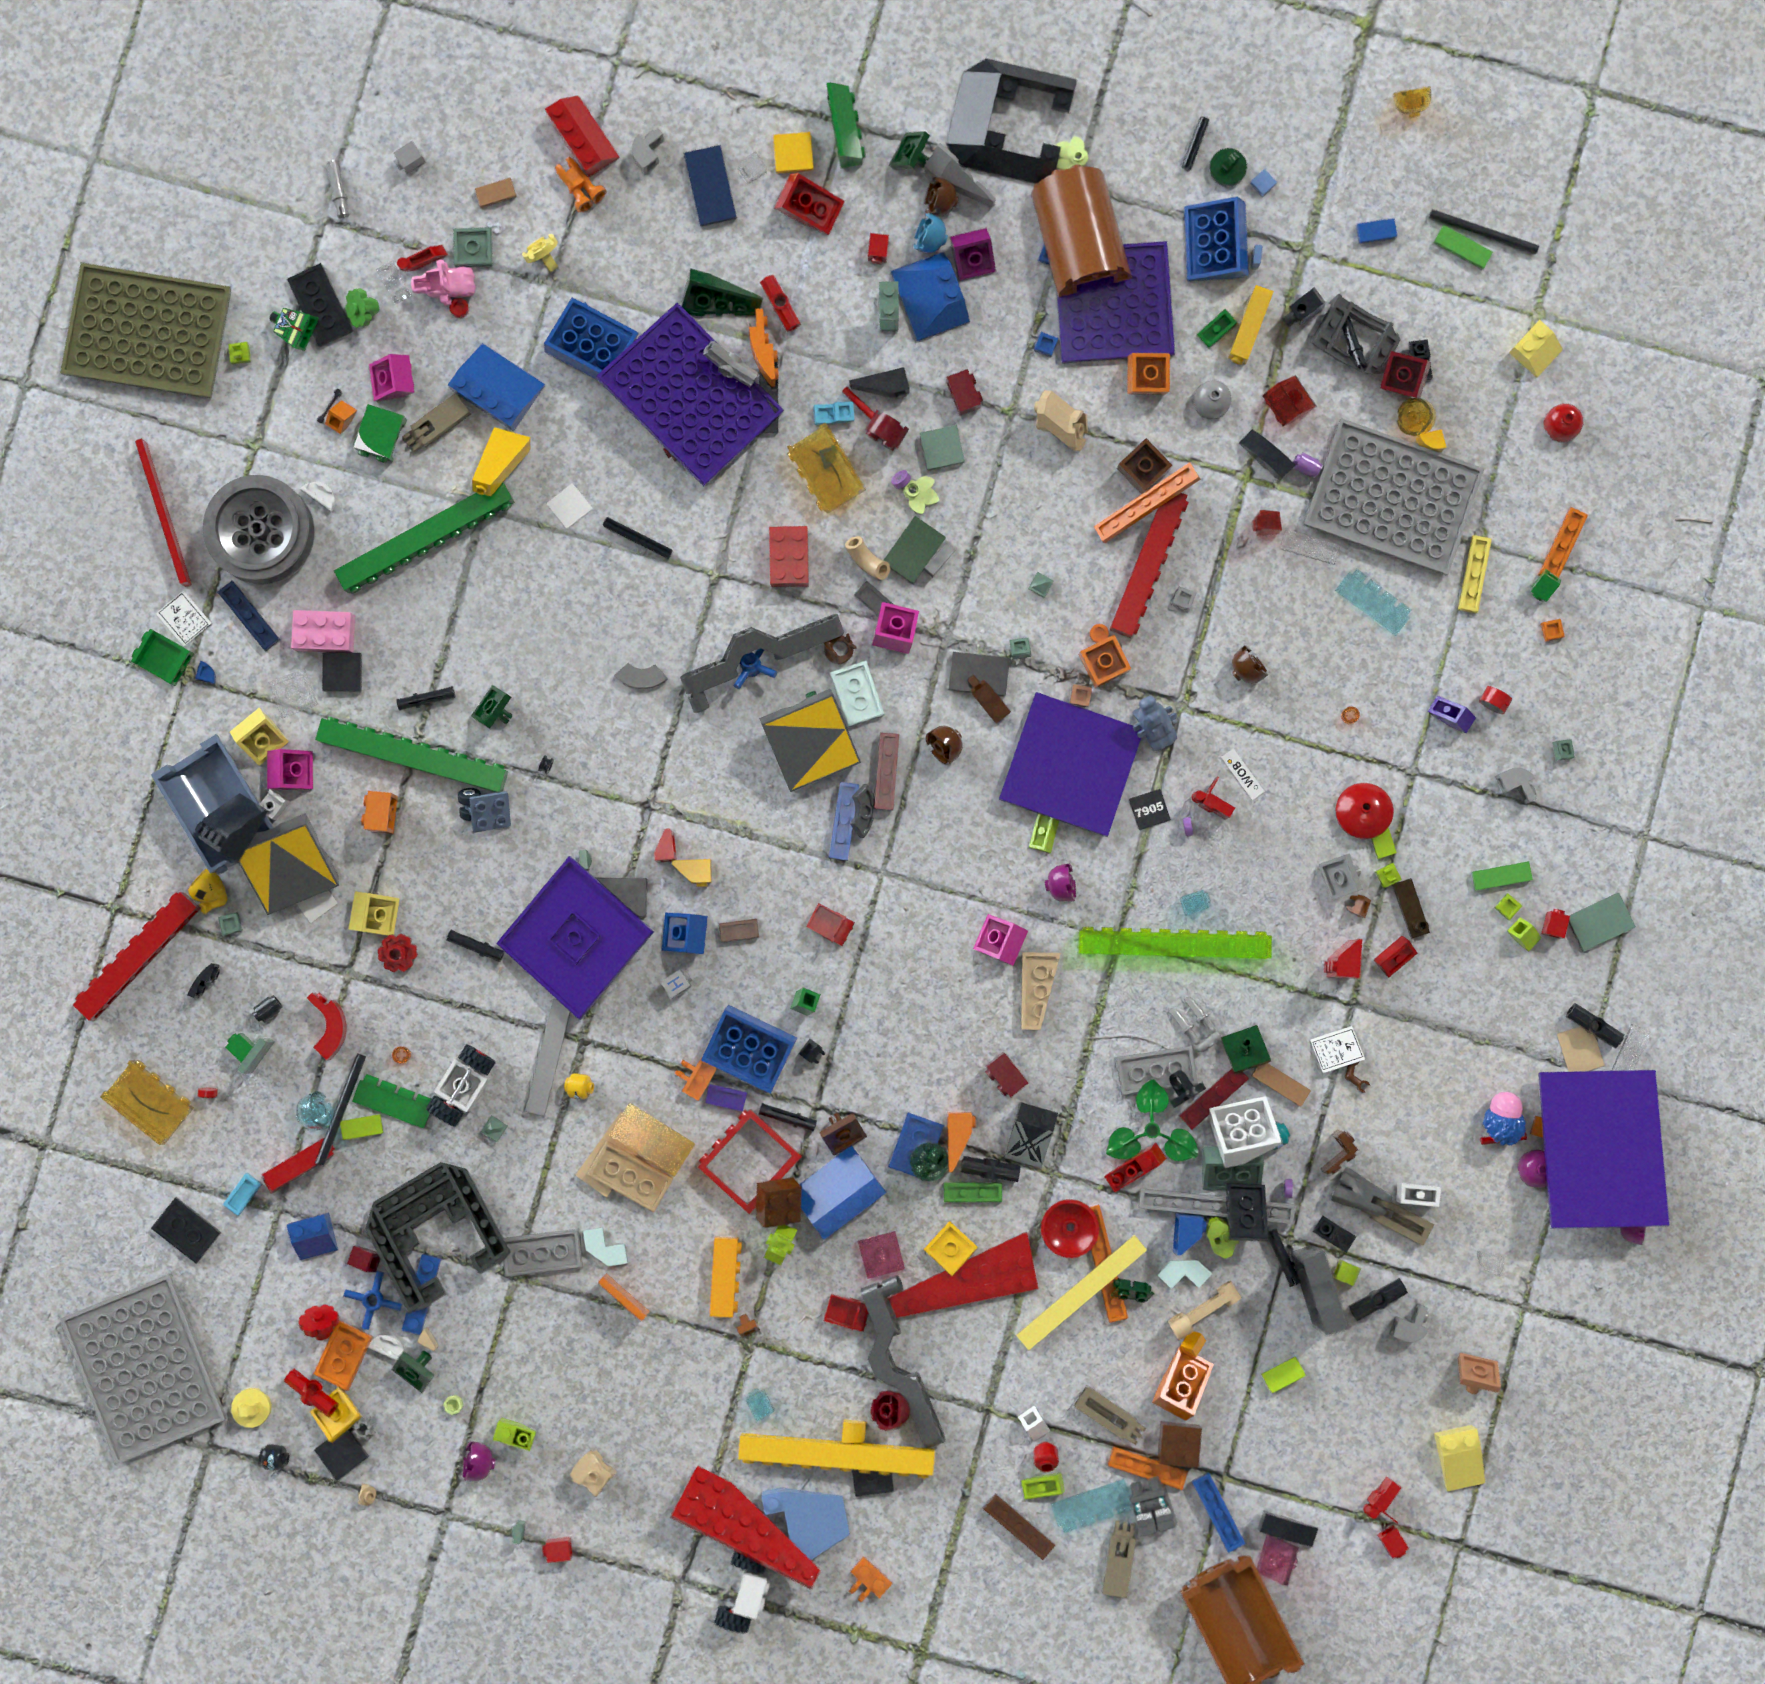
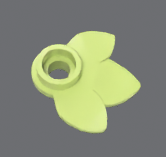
[1055,136,1089,170]
[903,476,939,514]

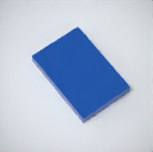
[888,1112,944,1180]

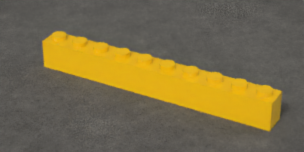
[738,1433,935,1478]

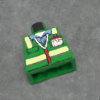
[269,308,319,351]

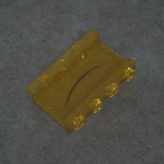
[787,422,867,513]
[100,1060,194,1145]

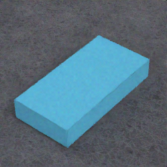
[223,1173,263,1216]

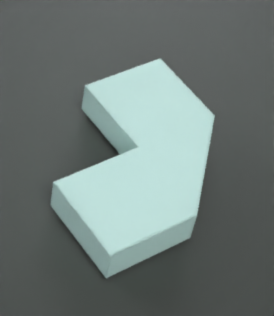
[583,1227,628,1266]
[1157,1260,1212,1289]

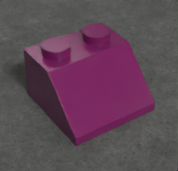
[950,228,996,280]

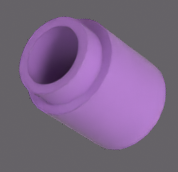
[1293,452,1322,478]

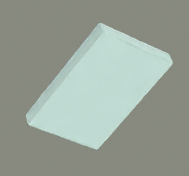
[830,661,885,727]

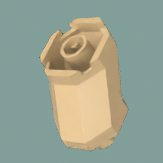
[1034,390,1088,451]

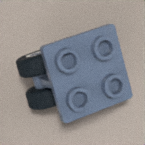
[458,788,511,833]

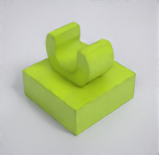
[228,342,251,364]
[1375,863,1402,889]

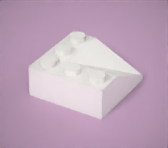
[1209,1096,1282,1168]

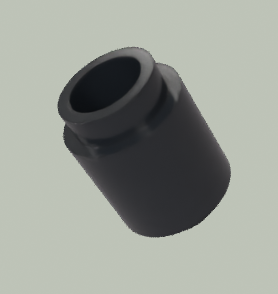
[252,995,283,1023]

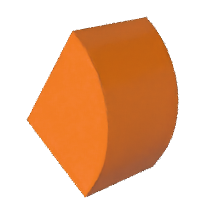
[325,400,357,434]

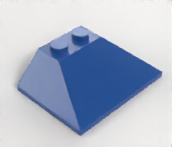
[891,252,970,341]

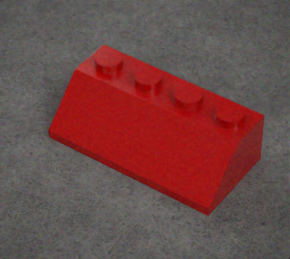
[545,95,620,177]

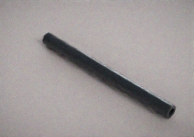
[1429,209,1539,254]
[315,1053,366,1166]

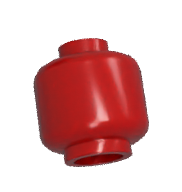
[1033,1442,1059,1472]

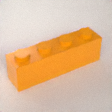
[710,1236,742,1318]

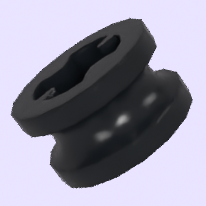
[538,755,554,775]

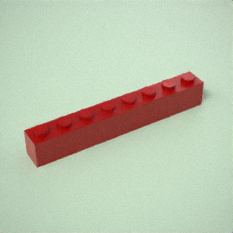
[1109,492,1189,638]
[73,892,201,1021]

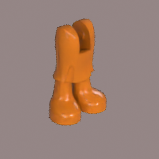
[555,156,607,213]

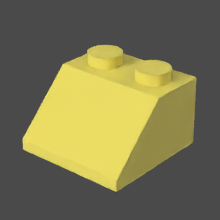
[1509,320,1563,378]
[230,708,289,766]
[349,891,400,936]

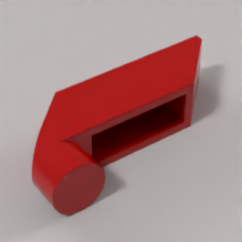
[397,245,447,272]

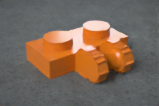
[674,1058,718,1101]
[849,1556,892,1602]

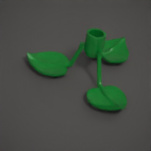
[1106,1079,1198,1161]

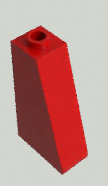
[261,1138,335,1194]

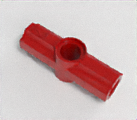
[760,274,801,332]
[284,1368,339,1417]

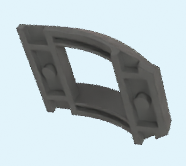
[1311,293,1401,374]

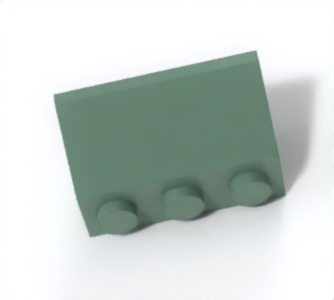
[1202,1146,1264,1190]

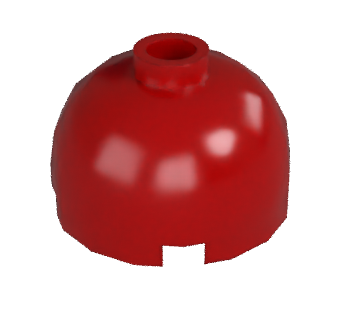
[1544,403,1584,442]

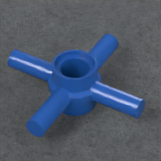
[733,648,777,689]
[344,1271,402,1330]

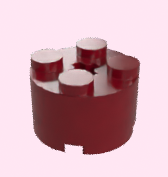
[865,410,909,451]

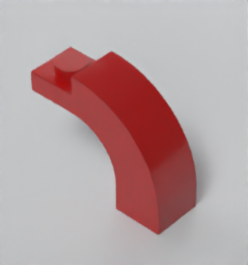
[307,992,347,1060]

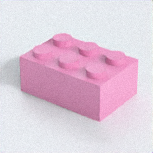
[291,610,355,653]

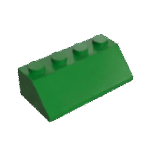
[826,82,866,169]

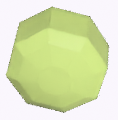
[443,1394,464,1415]

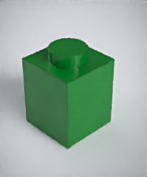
[1531,569,1561,602]
[790,987,821,1016]
[225,1033,255,1063]

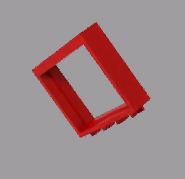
[698,1109,802,1214]

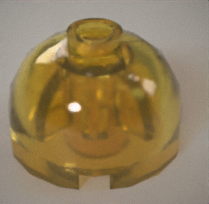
[1393,86,1432,118]
[1397,398,1436,436]

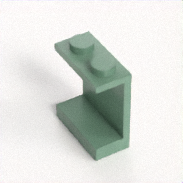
[879,281,899,331]

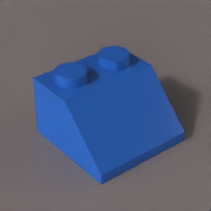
[661,912,708,954]
[286,1212,338,1260]
[1173,1213,1206,1256]

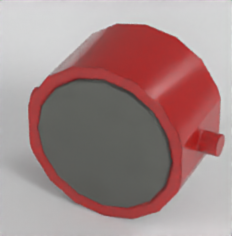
[1479,686,1512,715]

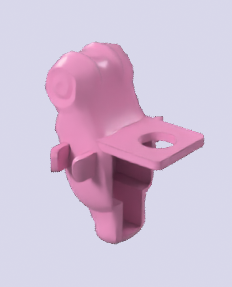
[411,260,476,305]

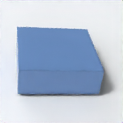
[1250,169,1277,197]
[1251,244,1263,269]

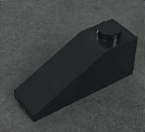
[849,367,910,399]

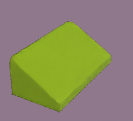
[1029,813,1059,853]
[1261,1357,1306,1393]

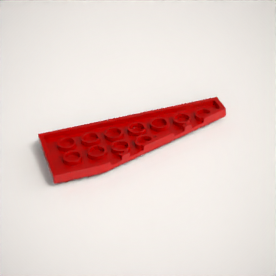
[670,1465,821,1590]

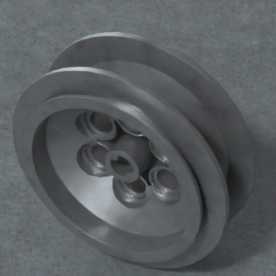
[203,475,315,584]

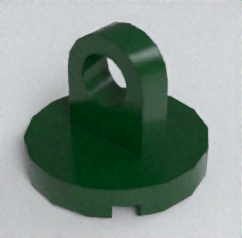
[1209,148,1247,186]

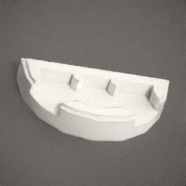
[300,481,335,512]
[368,1334,404,1360]

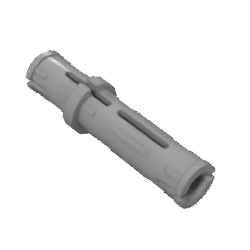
[326,160,350,218]

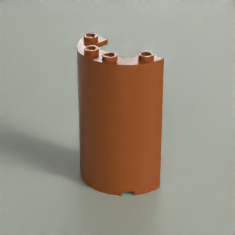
[1031,164,1132,297]
[1181,1555,1305,1684]

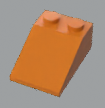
[947,1112,976,1172]
[1152,1347,1214,1421]

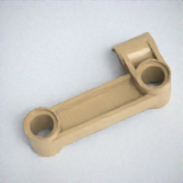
[1168,1281,1242,1340]

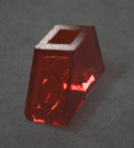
[1252,510,1282,536]

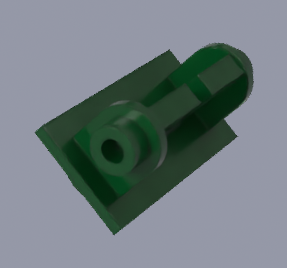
[1111,1278,1154,1303]

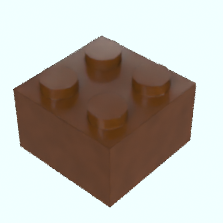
[1117,438,1173,494]
[756,1177,802,1228]
[1157,1421,1202,1468]

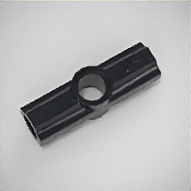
[1566,1003,1625,1049]
[961,1156,1021,1182]
[1348,1278,1408,1321]

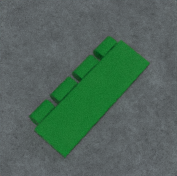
[352,1074,431,1129]

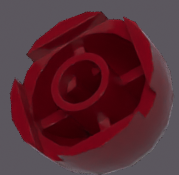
[870,1391,910,1431]

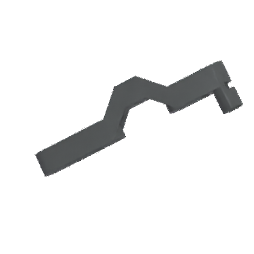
[680,614,844,713]
[861,1275,946,1449]

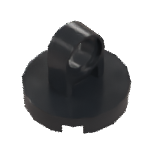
[1169,1070,1206,1108]

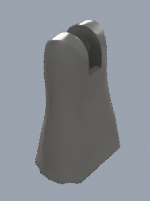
[1331,1167,1392,1216]

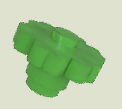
[345,288,379,328]

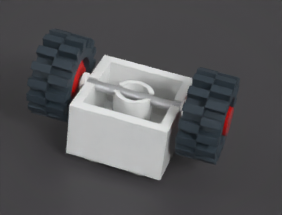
[426,1044,496,1127]
[714,1551,771,1634]

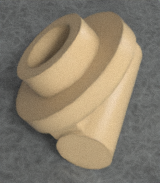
[358,1483,376,1506]

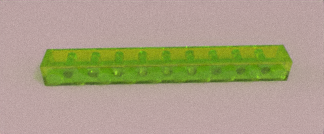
[1077,927,1272,959]

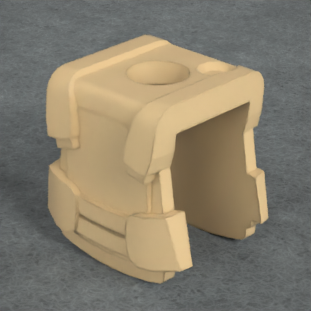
[570,1450,617,1497]

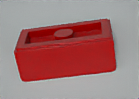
[1374,936,1418,978]

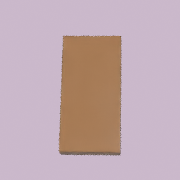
[475,178,517,208]

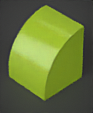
[1507,917,1542,952]
[1333,1259,1361,1286]

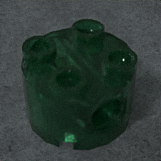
[909,1141,949,1182]

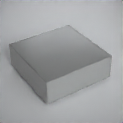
[1171,586,1197,611]

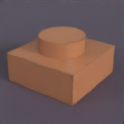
[1070,684,1092,707]

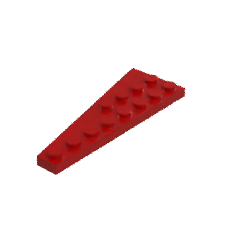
[888,1232,1039,1318]

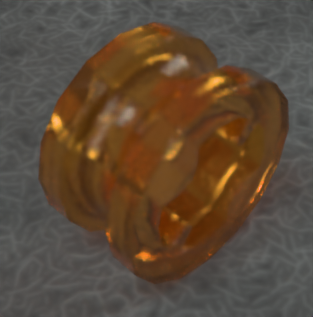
[1341,706,1360,724]
[392,1046,411,1064]

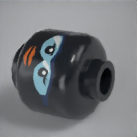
[259,1444,290,1471]

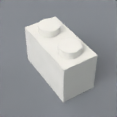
[1396,1182,1441,1207]

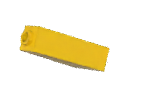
[1228,285,1274,365]
[472,427,531,496]

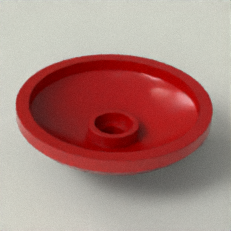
[1335,783,1394,839]
[1041,1199,1099,1258]

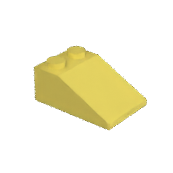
[1434,1425,1485,1491]

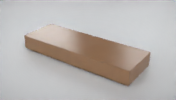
[1251,1063,1311,1107]

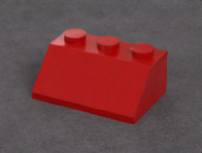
[1324,939,1363,979]

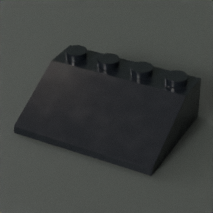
[194,793,269,862]

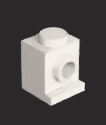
[260,789,289,820]

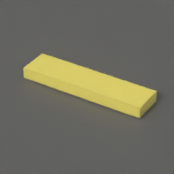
[1458,535,1492,614]

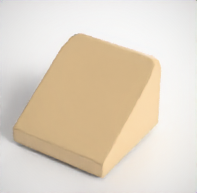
[417,1327,439,1351]

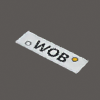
[1221,748,1265,800]

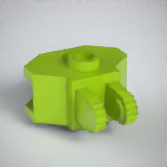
[1206,1216,1239,1259]
[763,1225,797,1266]

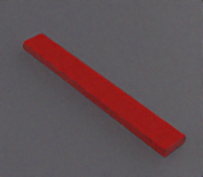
[135,438,192,587]

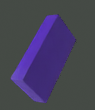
[705,1084,747,1111]

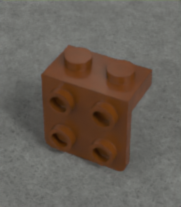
[1321,1130,1358,1175]

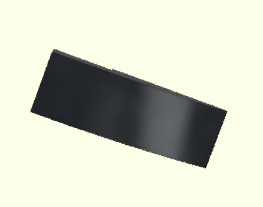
[1239,429,1295,481]
[1258,1510,1319,1547]

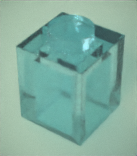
[1179,890,1211,916]
[746,1388,775,1421]

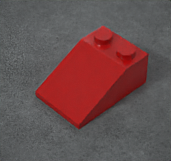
[774,173,845,235]

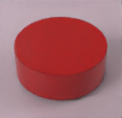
[449,298,469,318]
[197,1088,218,1098]

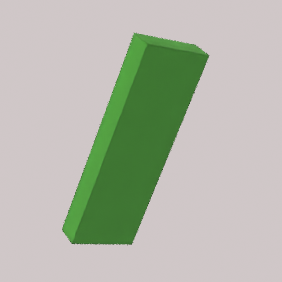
[1433,225,1493,270]
[1471,861,1533,891]
[944,1182,1002,1202]

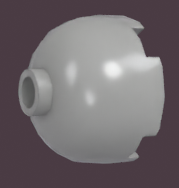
[1193,380,1232,419]

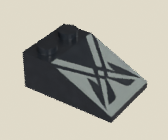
[1004,1102,1058,1168]

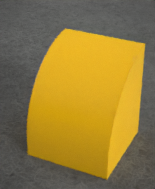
[1416,429,1446,452]
[841,1419,867,1443]

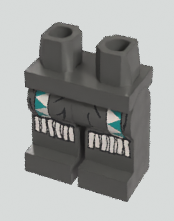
[1130,1476,1178,1536]

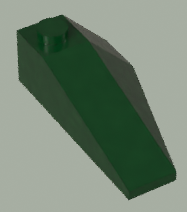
[681,268,763,317]

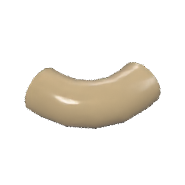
[845,536,890,580]

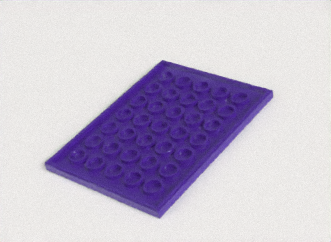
[596,303,784,487]
[1538,1070,1670,1229]

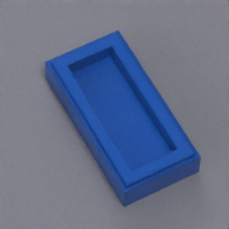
[1356,218,1397,244]

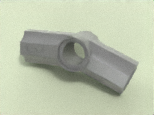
[703,341,759,387]

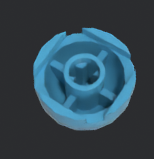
[913,213,948,253]

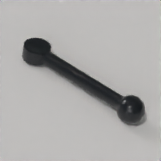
[317,389,342,423]

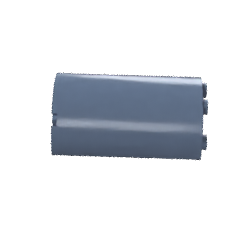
[151,734,274,875]

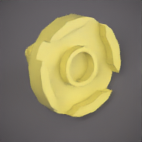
[522,234,558,272]
[231,1388,272,1428]

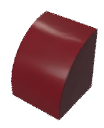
[347,1246,380,1273]

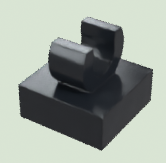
[799,1039,825,1064]

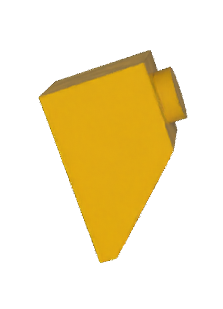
[672,859,712,887]

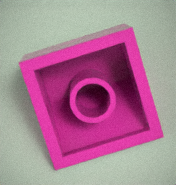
[369,354,414,401]
[872,602,919,654]
[267,749,313,790]
[973,914,1028,966]

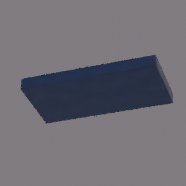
[684,145,737,227]

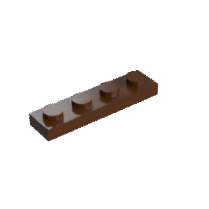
[983,1493,1056,1560]

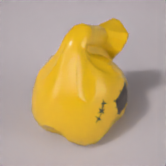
[188,868,228,915]

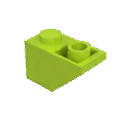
[493,1417,536,1451]

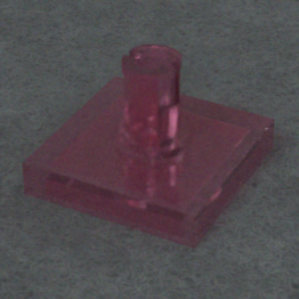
[858,1231,905,1279]
[1257,1534,1299,1586]

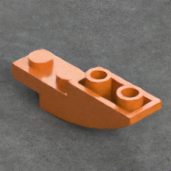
[749,309,779,387]

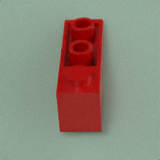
[1104,1142,1167,1192]

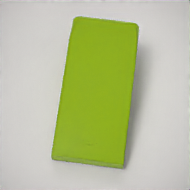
[340,1114,384,1140]
[1021,1472,1065,1500]

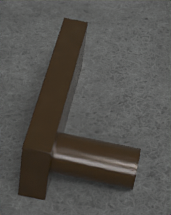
[1392,878,1430,939]

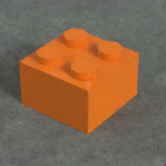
[1128,353,1170,395]
[1078,635,1131,688]
[361,791,398,834]

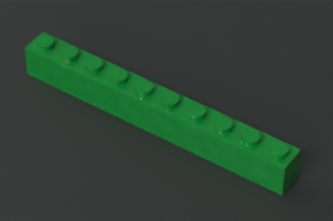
[334,482,515,594]
[315,716,508,792]

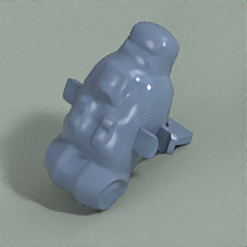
[1133,696,1177,751]

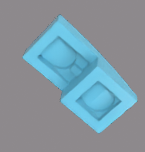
[813,402,855,425]

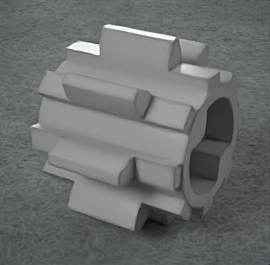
[352,1416,377,1440]

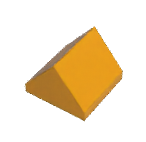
[1180,1331,1206,1357]

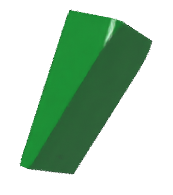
[1197,309,1238,348]

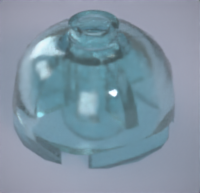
[296,1091,334,1131]

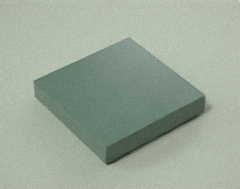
[453,227,493,267]
[920,425,965,471]
[238,1038,275,1074]

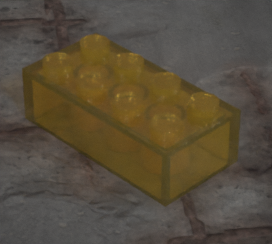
[609,1103,695,1177]

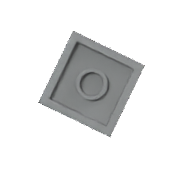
[1319,853,1363,900]

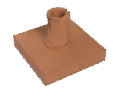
[1458,1353,1501,1394]

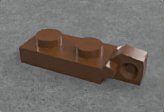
[968,674,1011,724]

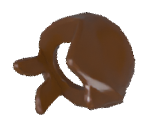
[824,633,857,664]

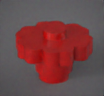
[377,933,418,972]
[298,1304,339,1341]

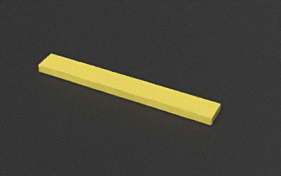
[1016,1235,1147,1350]

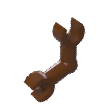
[1345,1062,1371,1093]

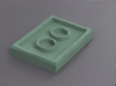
[1569,892,1636,952]

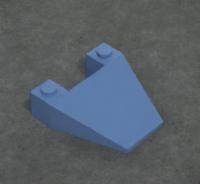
[761,1487,850,1574]

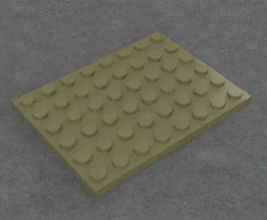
[60,262,232,399]

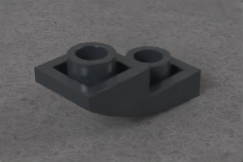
[1408,339,1433,381]
[187,963,220,998]
[1313,1215,1356,1253]

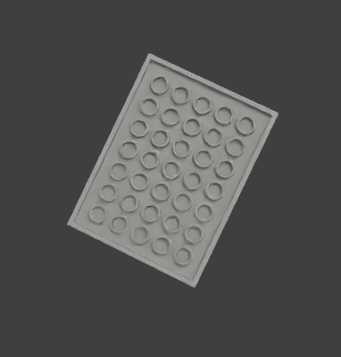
[1303,418,1484,576]
[60,1274,227,1464]

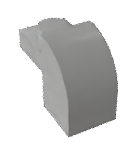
[632,128,664,174]
[1495,768,1537,804]
[1389,1303,1429,1342]

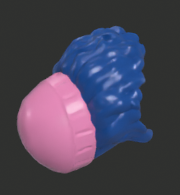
[1483,1092,1526,1146]

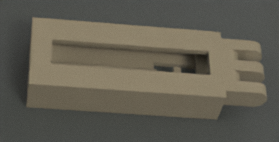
[402,393,471,453]
[1361,1198,1434,1246]
[1074,1385,1146,1445]
[1102,1520,1136,1598]

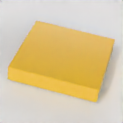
[773,132,814,174]
[923,1221,978,1276]
[310,1387,362,1443]

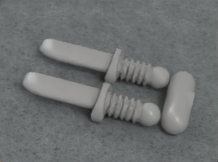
[1169,997,1221,1052]

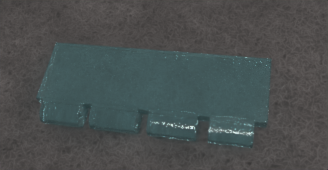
[1335,569,1411,636]
[1051,1479,1131,1533]

